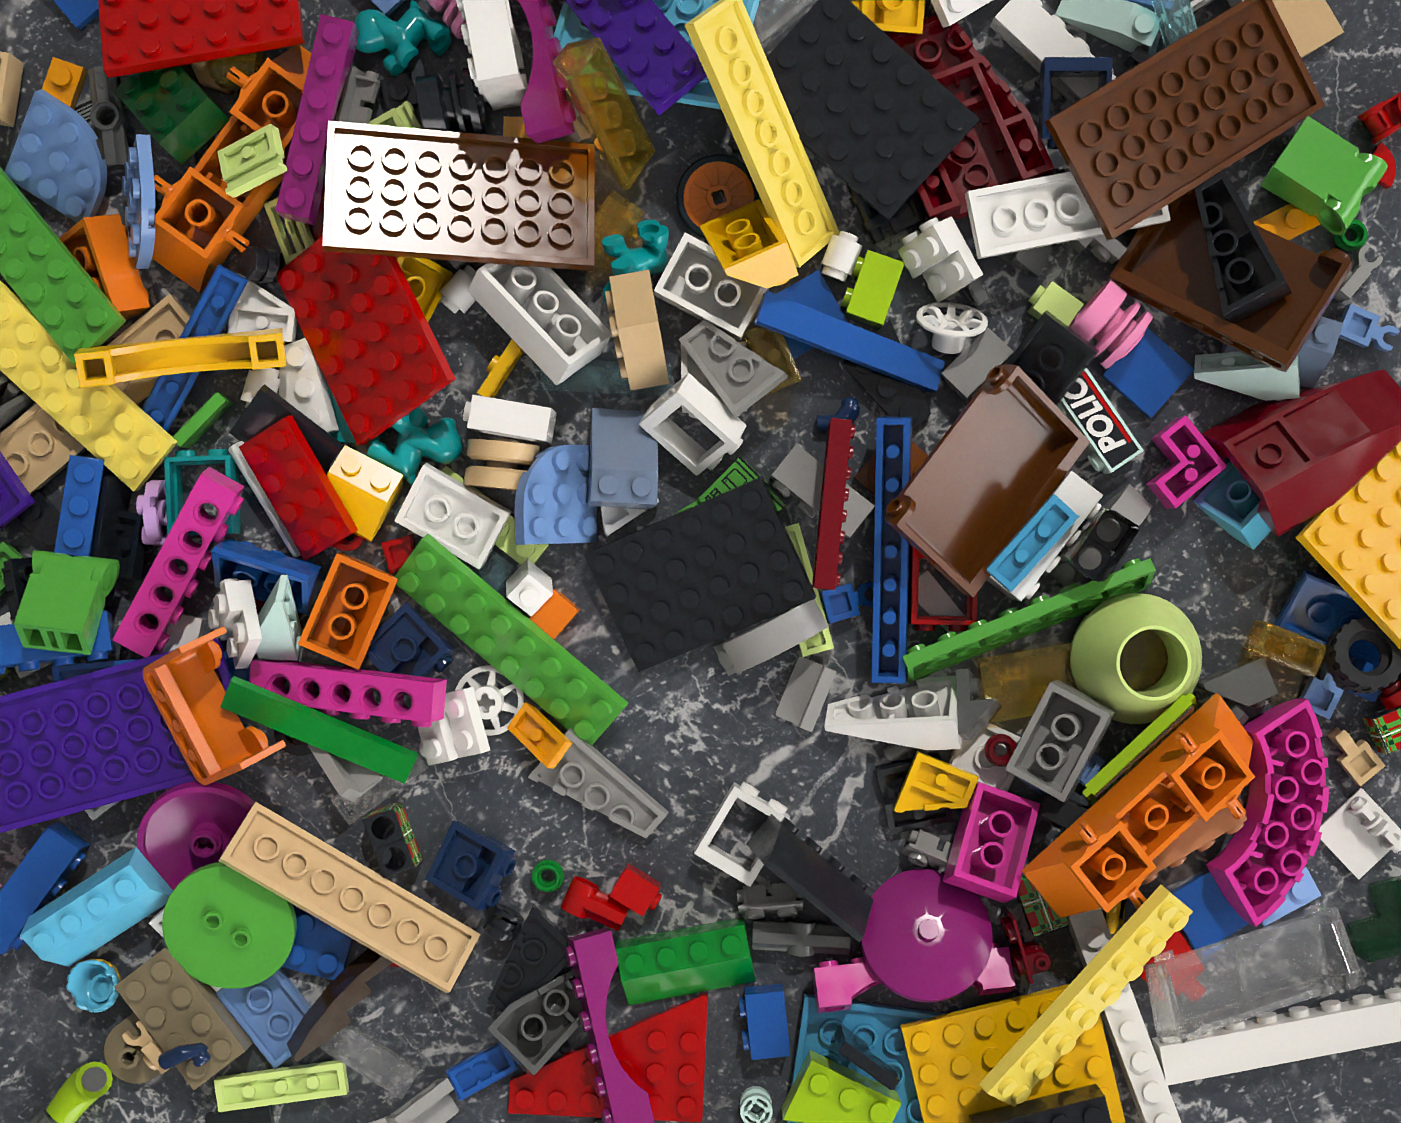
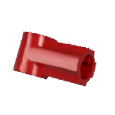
[560,876,629,931]

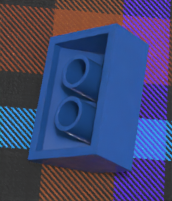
[211,538,323,615]

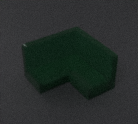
[1346,875,1401,963]

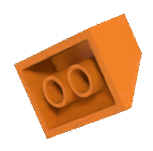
[59,214,150,320]
[298,552,398,670]

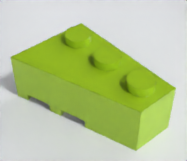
[781,1049,902,1123]

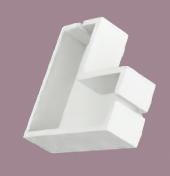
[456,0,528,111]

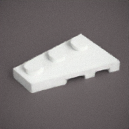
[279,338,339,434]

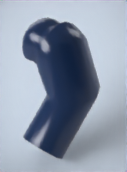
[816,397,860,432]
[158,1043,211,1070]

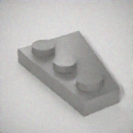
[679,319,789,417]

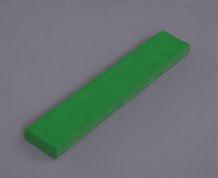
[220,676,418,784]

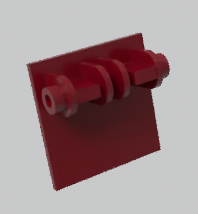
[1000,906,1051,984]

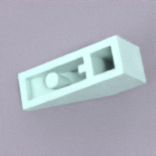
[1055,0,1165,53]
[1194,352,1300,401]
[256,575,303,661]

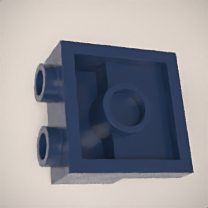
[366,602,455,696]
[425,821,516,910]

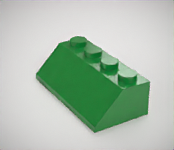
[615,917,756,1005]

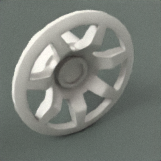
[916,302,988,354]
[455,665,524,736]

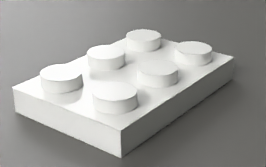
[395,463,512,570]

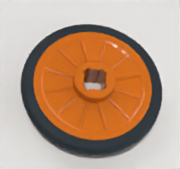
[676,154,761,239]

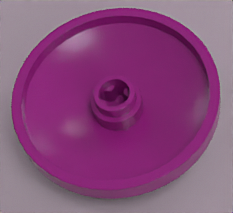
[137,781,255,890]
[860,869,993,1002]

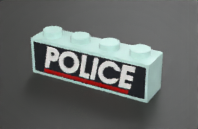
[1057,368,1144,474]

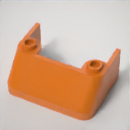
[142,626,286,785]

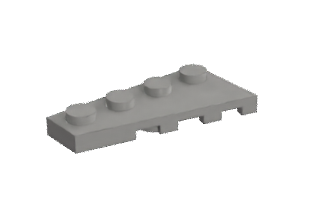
[528,728,668,838]

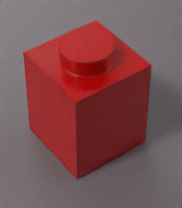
[609,863,662,917]

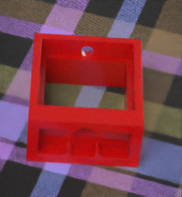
[908,545,978,631]

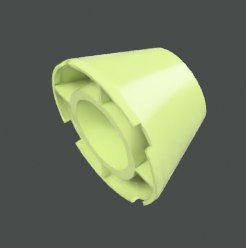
[1070,593,1202,724]

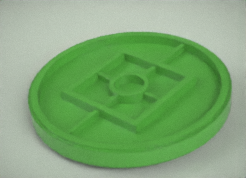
[162,862,297,989]

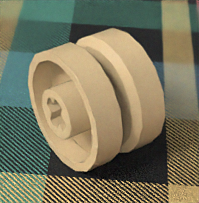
[464,438,540,491]

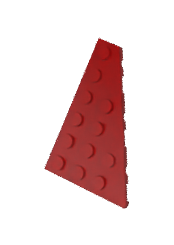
[508,993,708,1122]

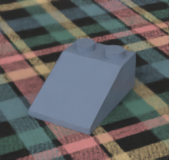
[587,408,658,510]

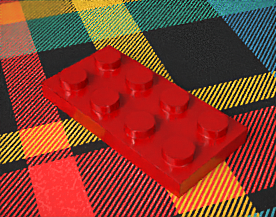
[239,415,358,561]

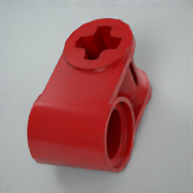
[1357,92,1401,145]

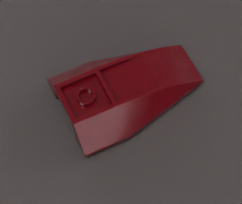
[1201,369,1401,537]

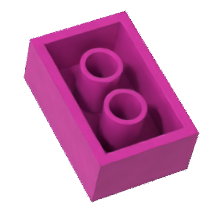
[942,782,1040,903]

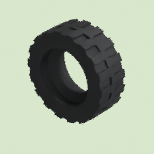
[1323,617,1401,694]

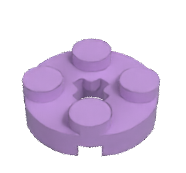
[136,480,167,546]

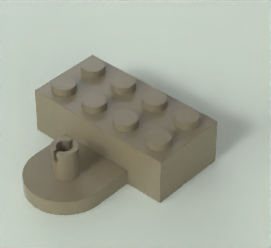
[104,946,253,1090]

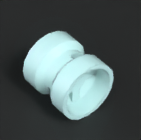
[740,1086,773,1123]

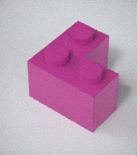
[1146,415,1227,509]

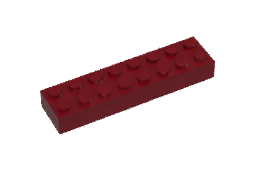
[812,418,855,590]

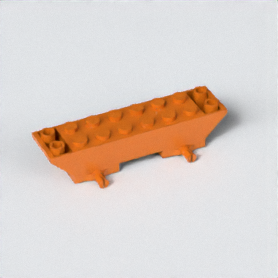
[152,45,347,293]
[1021,693,1255,918]

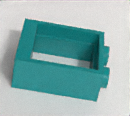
[164,449,241,536]

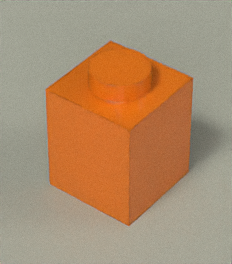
[529,589,581,640]

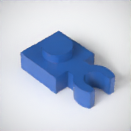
[818,582,873,624]

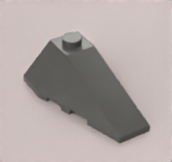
[487,969,621,1075]

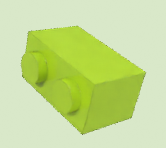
[841,250,905,328]

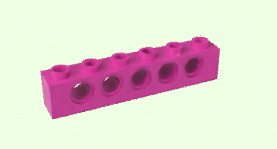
[112,467,245,658]
[249,659,447,727]

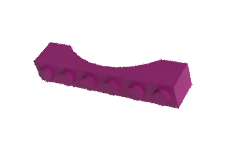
[518,0,576,144]
[275,14,359,225]
[564,928,655,1123]

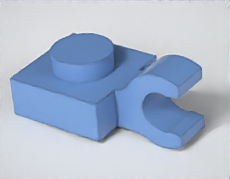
[1299,662,1344,720]

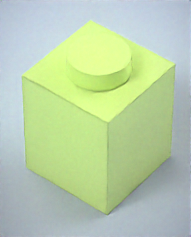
[1028,281,1084,326]

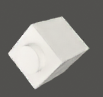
[506,559,553,616]

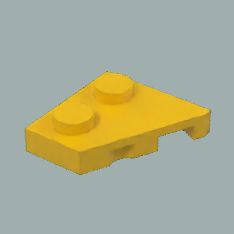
[893,751,979,813]

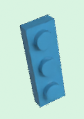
[984,494,1079,592]

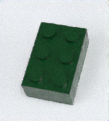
[113,65,230,165]

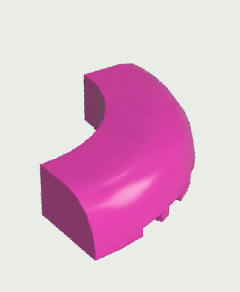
[1206,698,1329,927]

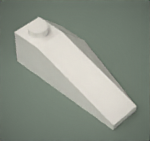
[824,676,961,750]

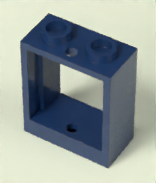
[1039,57,1113,149]

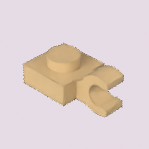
[1327,727,1385,786]
[122,1020,168,1074]

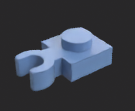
[1339,304,1400,352]

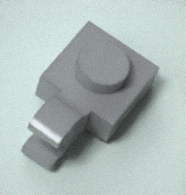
[1333,244,1383,303]

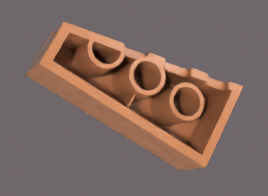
[1142,796,1247,885]

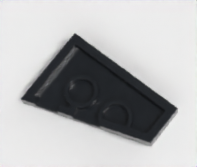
[841,320,932,431]
[488,904,569,1012]

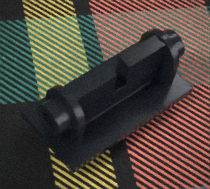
[1,557,33,621]

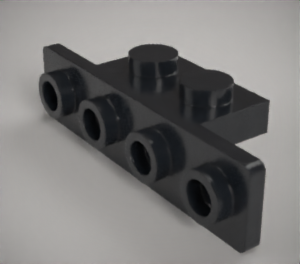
[91,476,147,607]

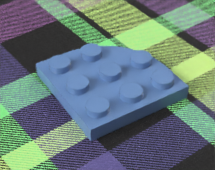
[5,89,107,223]
[122,134,155,269]
[515,445,598,545]

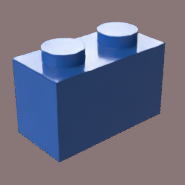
[739,983,791,1060]

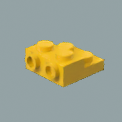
[850,0,925,34]

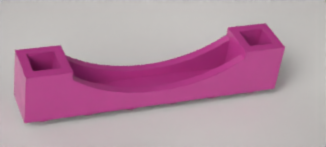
[812,943,1016,1013]

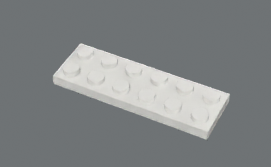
[965,172,1171,259]

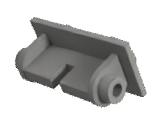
[336,66,381,124]
[900,829,953,874]
[737,883,803,920]

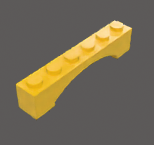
[74,328,287,388]

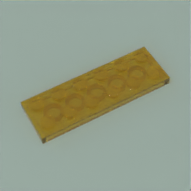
[977,629,1168,723]

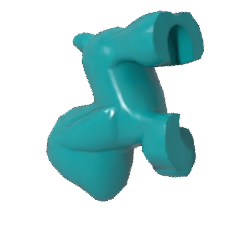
[355,0,452,76]
[602,220,669,303]
[366,407,463,486]

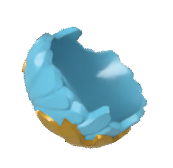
[66,959,121,1013]

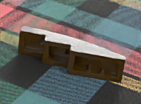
[287,948,393,1063]

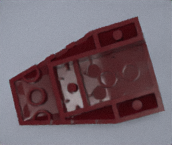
[887,14,1054,219]

